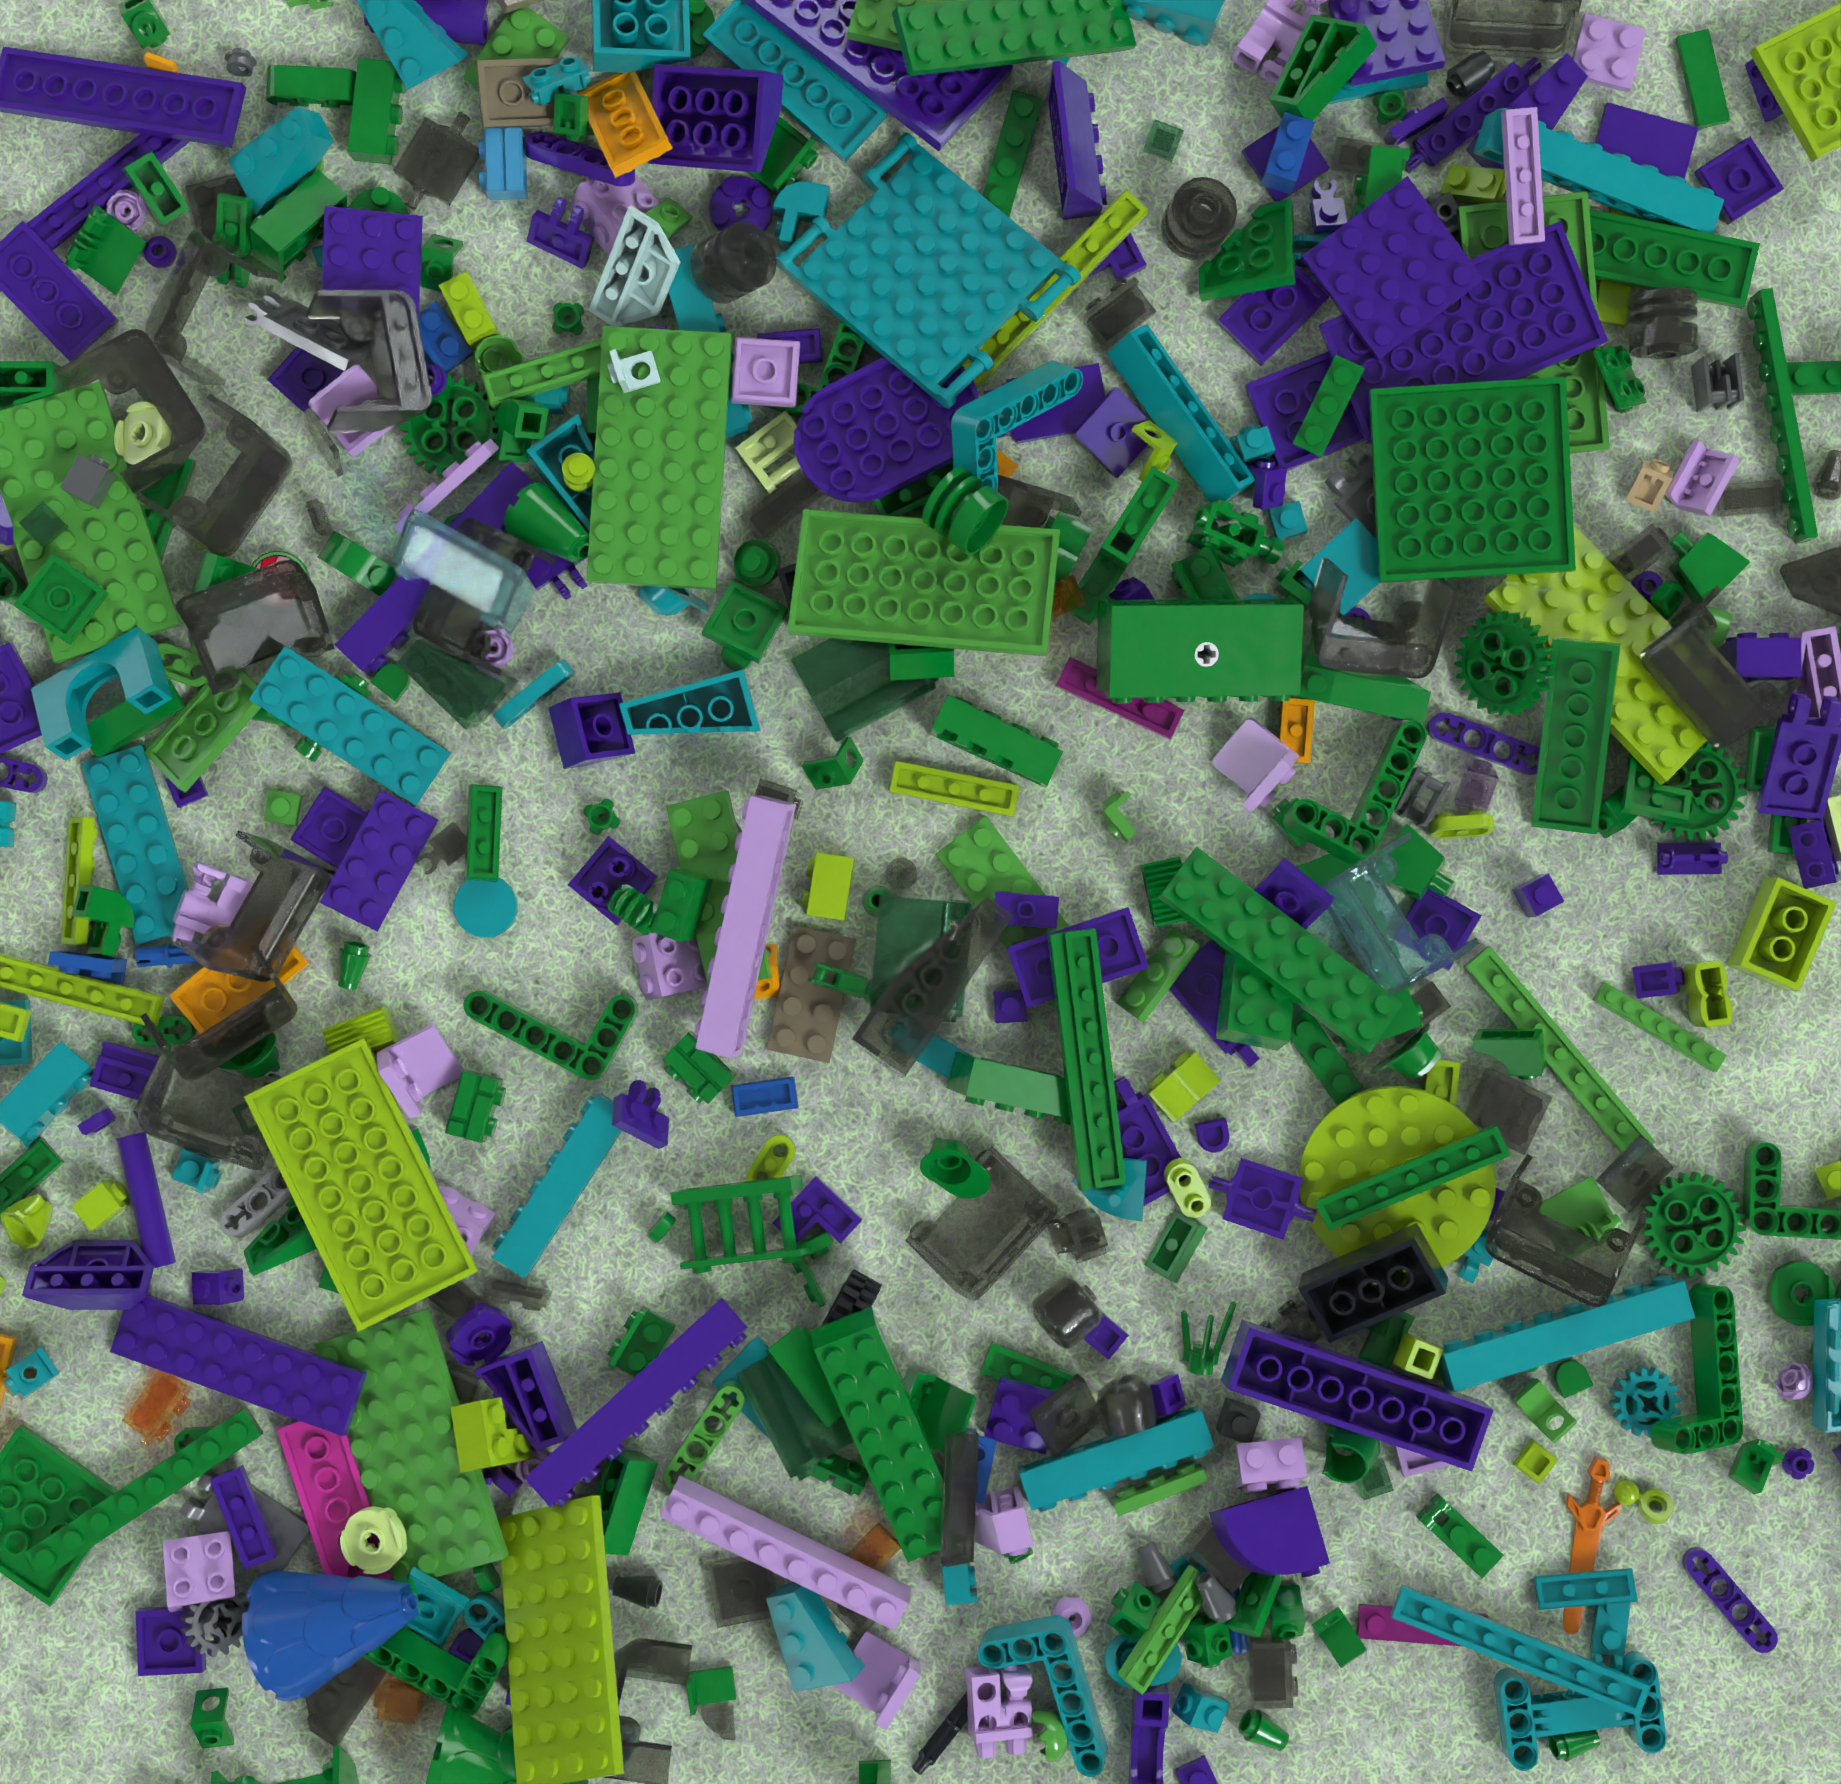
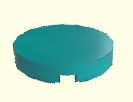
[454,878,518,938]

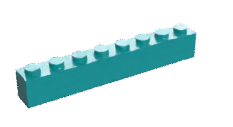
[1473,108,1724,234]
[1438,1274,1695,1392]

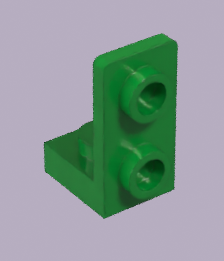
[792,1230,833,1307]

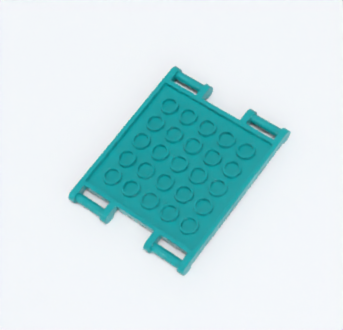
[773,132,1081,409]

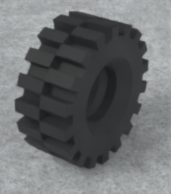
[822,1269,882,1326]

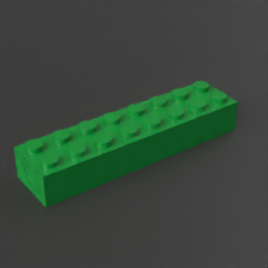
[810,1306,968,1563]

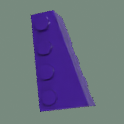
[1466,53,1588,193]

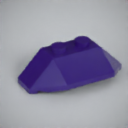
[22,1240,154,1310]

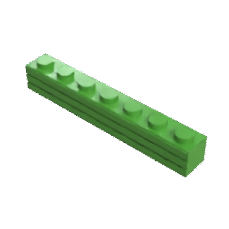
[1592,983,1727,1072]

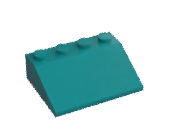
[591,0,691,73]

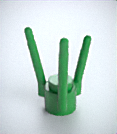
[1181,1301,1236,1375]

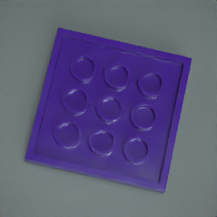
[1301,176,1485,361]

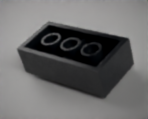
[1298,1223,1448,1343]

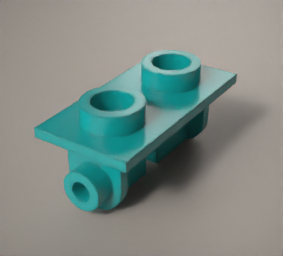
[521,56,592,106]

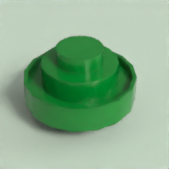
[734,539,781,586]

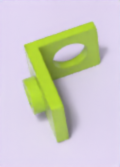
[1132,420,1178,482]

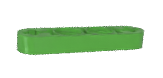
[663,1381,746,1490]

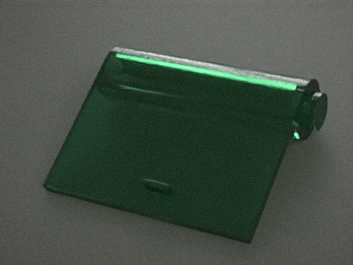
[791,638,939,743]
[869,895,974,1023]
[736,1356,854,1481]

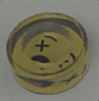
[886,858,917,890]

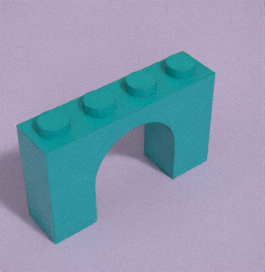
[31,627,173,761]

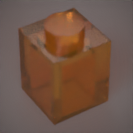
[373,1678,424,1724]

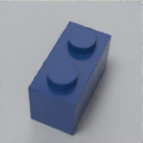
[1260,112,1315,194]

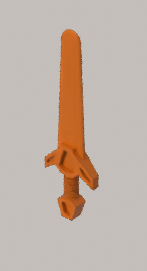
[1562,1457,1621,1634]

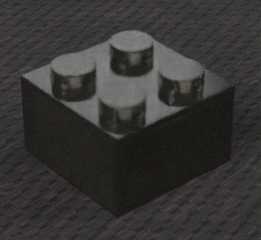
[1464,1068,1552,1155]

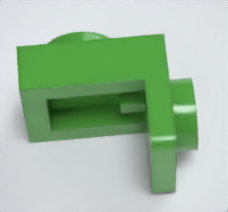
[1101,791,1137,842]

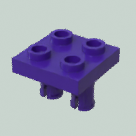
[568,836,658,926]

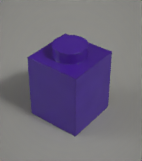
[1512,873,1564,917]

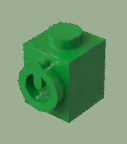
[118,0,171,49]

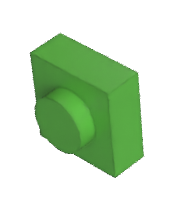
[264,790,303,826]

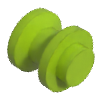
[562,453,595,492]

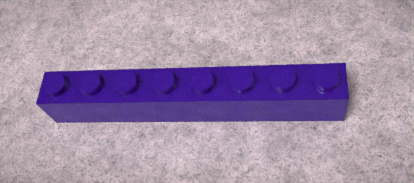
[334,461,534,674]
[525,1298,748,1508]

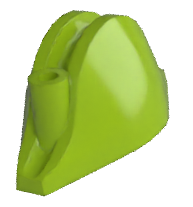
[1,1194,54,1250]

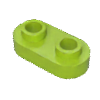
[1429,810,1495,839]
[746,1134,796,1181]
[1164,1158,1211,1218]

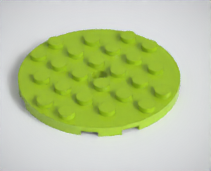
[1299,1086,1496,1272]

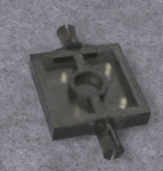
[393,111,480,211]

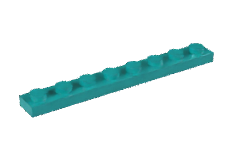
[1390,1584,1651,1717]

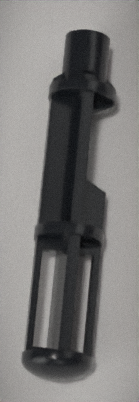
[912,1692,968,1775]

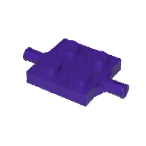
[1208,1158,1317,1240]

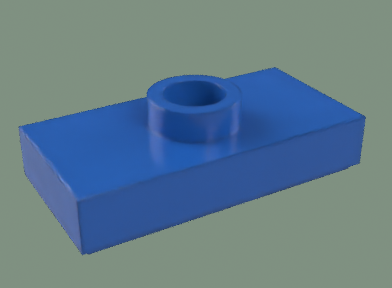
[731,1076,799,1117]

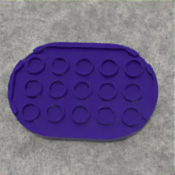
[794,357,979,503]

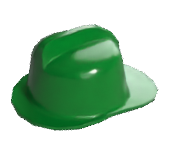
[1370,1023,1442,1078]
[210,1029,280,1079]
[920,1138,991,1199]

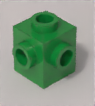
[1106,1581,1161,1642]
[1183,1611,1233,1668]

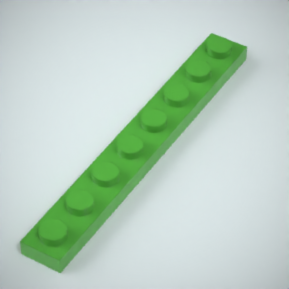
[1463,946,1656,1162]

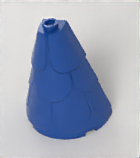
[242,1570,419,1702]

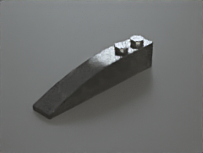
[851,897,1013,1078]

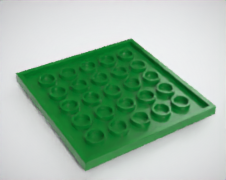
[1369,377,1576,583]

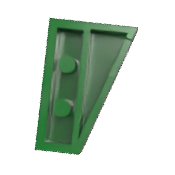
[1269,14,1378,121]

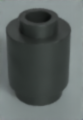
[1446,51,1495,98]

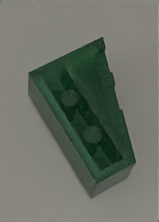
[397,638,518,730]

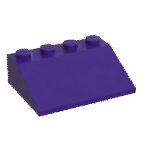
[1047,61,1107,220]
[648,64,784,173]

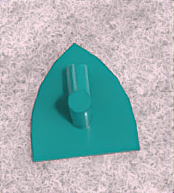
[1072,1158,1147,1222]

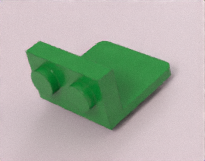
[903,1368,976,1456]

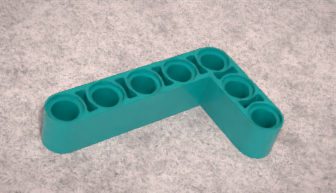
[951,360,1083,491]
[977,1615,1108,1777]

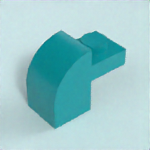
[773,181,830,250]

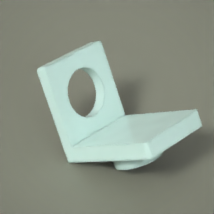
[608,349,661,393]

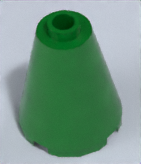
[504,482,590,562]

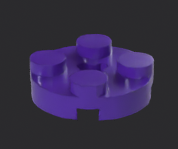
[709,177,773,242]
[445,1303,513,1366]

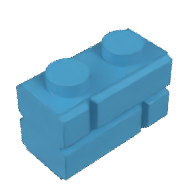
[478,127,528,200]

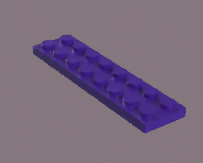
[0,47,246,148]
[110,1294,367,1436]

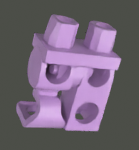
[1231,0,1321,86]
[171,861,258,957]
[963,1664,1033,1759]

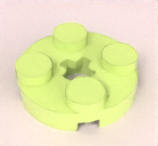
[114,401,172,468]
[340,1506,407,1575]

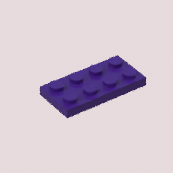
[0,221,118,363]
[319,789,438,932]
[1006,907,1149,1008]

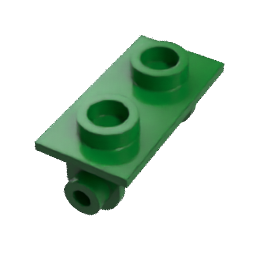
[801,1443,869,1496]

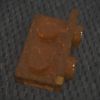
[122,1370,193,1446]

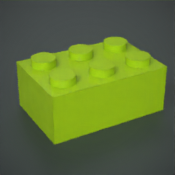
[1727,877,1837,991]

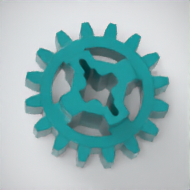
[1608,1365,1682,1438]

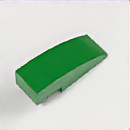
[87,679,186,757]

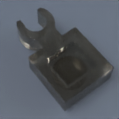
[416,822,466,875]

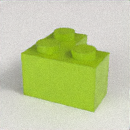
[451,1397,533,1473]

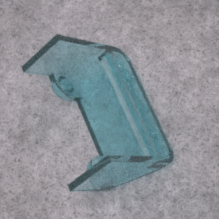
[392,508,535,636]
[1322,832,1479,995]

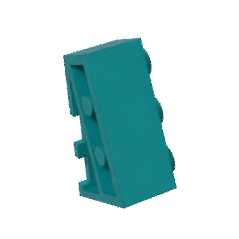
[356,0,469,90]
[1122,0,1226,46]
[228,107,334,216]
[0,1041,94,1149]
[766,1582,865,1692]

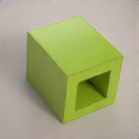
[71,1180,131,1231]

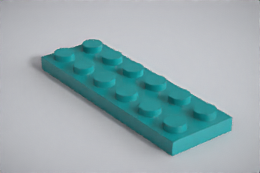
[703,0,887,163]
[249,645,451,806]
[81,745,189,945]

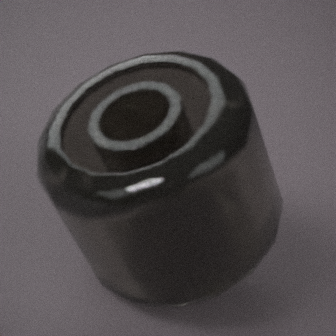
[1031,1277,1102,1350]

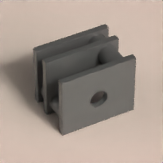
[1691,353,1744,412]
[1393,766,1450,827]

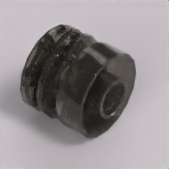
[1161,177,1238,260]
[690,221,777,304]
[1628,287,1699,359]

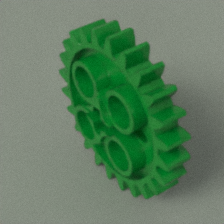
[399,375,499,479]
[1454,611,1555,716]
[1650,741,1747,842]
[1638,1171,1746,1277]

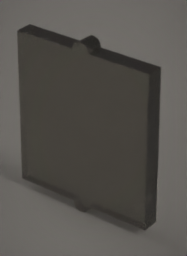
[305,408,343,477]

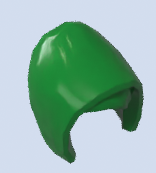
[1322,1424,1381,1484]

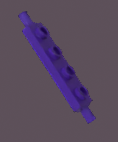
[1405,57,1542,173]

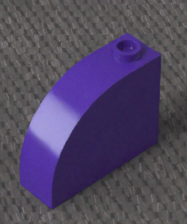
[1209,1486,1330,1578]

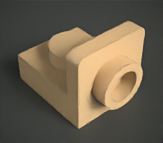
[1625,459,1674,513]

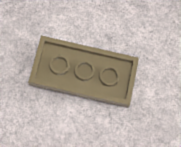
[767,925,856,1063]

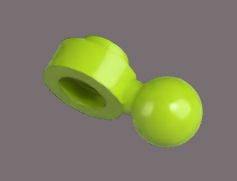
[1613,1479,1674,1524]

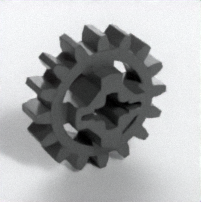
[180,1586,249,1657]

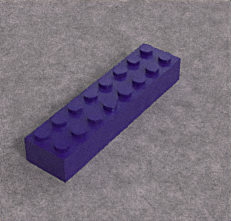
[1221,1319,1493,1471]

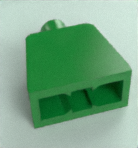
[1667,530,1750,609]
[1372,824,1454,900]

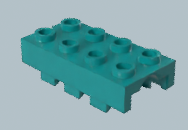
[1812,1298,1841,1433]

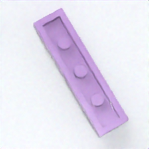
[1501,107,1545,246]
[394,439,499,536]

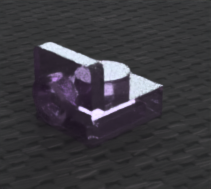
[1454,759,1499,812]

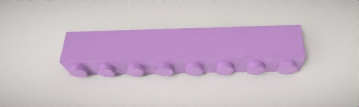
[694,795,796,1059]
[660,1475,911,1631]

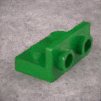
[1171,547,1239,600]
[607,1306,676,1377]

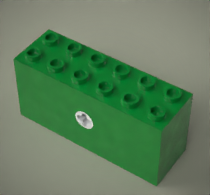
[1096,599,1304,703]

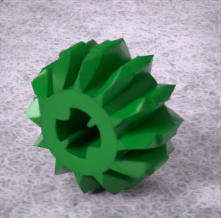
[607,884,658,935]

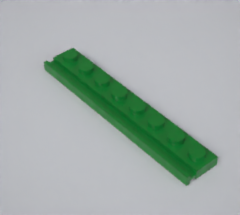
[1047,928,1126,1191]

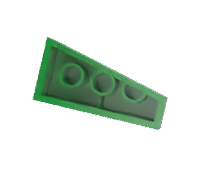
[931,695,1063,788]
[946,1051,1070,1125]

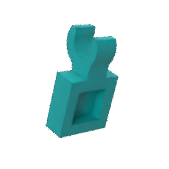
[1457,1229,1503,1283]

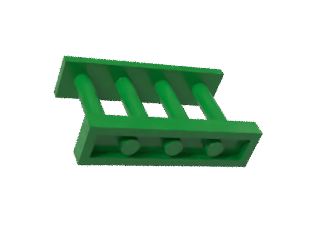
[670,1175,812,1274]

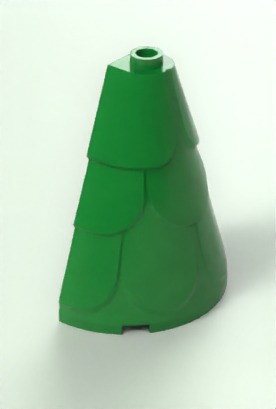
[426,1707,588,1784]

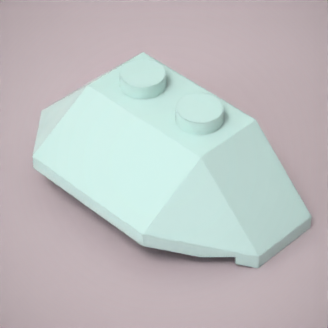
[588,205,681,327]

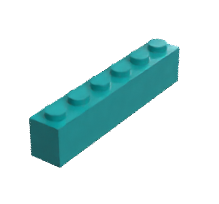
[669,244,753,439]
[1107,324,1255,503]
[492,1093,622,1278]
[1018,1405,1214,1512]

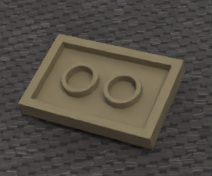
[475,58,576,129]

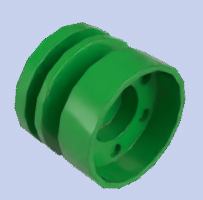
[922,466,1009,555]

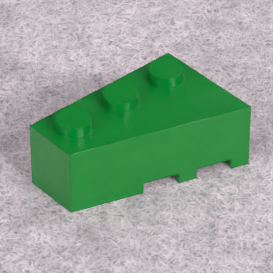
[1351,145,1410,219]
[249,170,347,283]
[0,361,67,411]

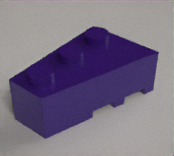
[473,1341,577,1451]

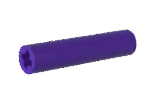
[117,1132,176,1268]

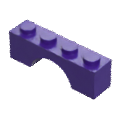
[1128,1683,1170,1784]

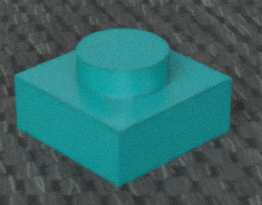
[1268,501,1308,540]

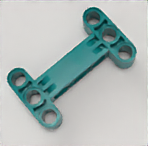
[1494,1651,1667,1771]

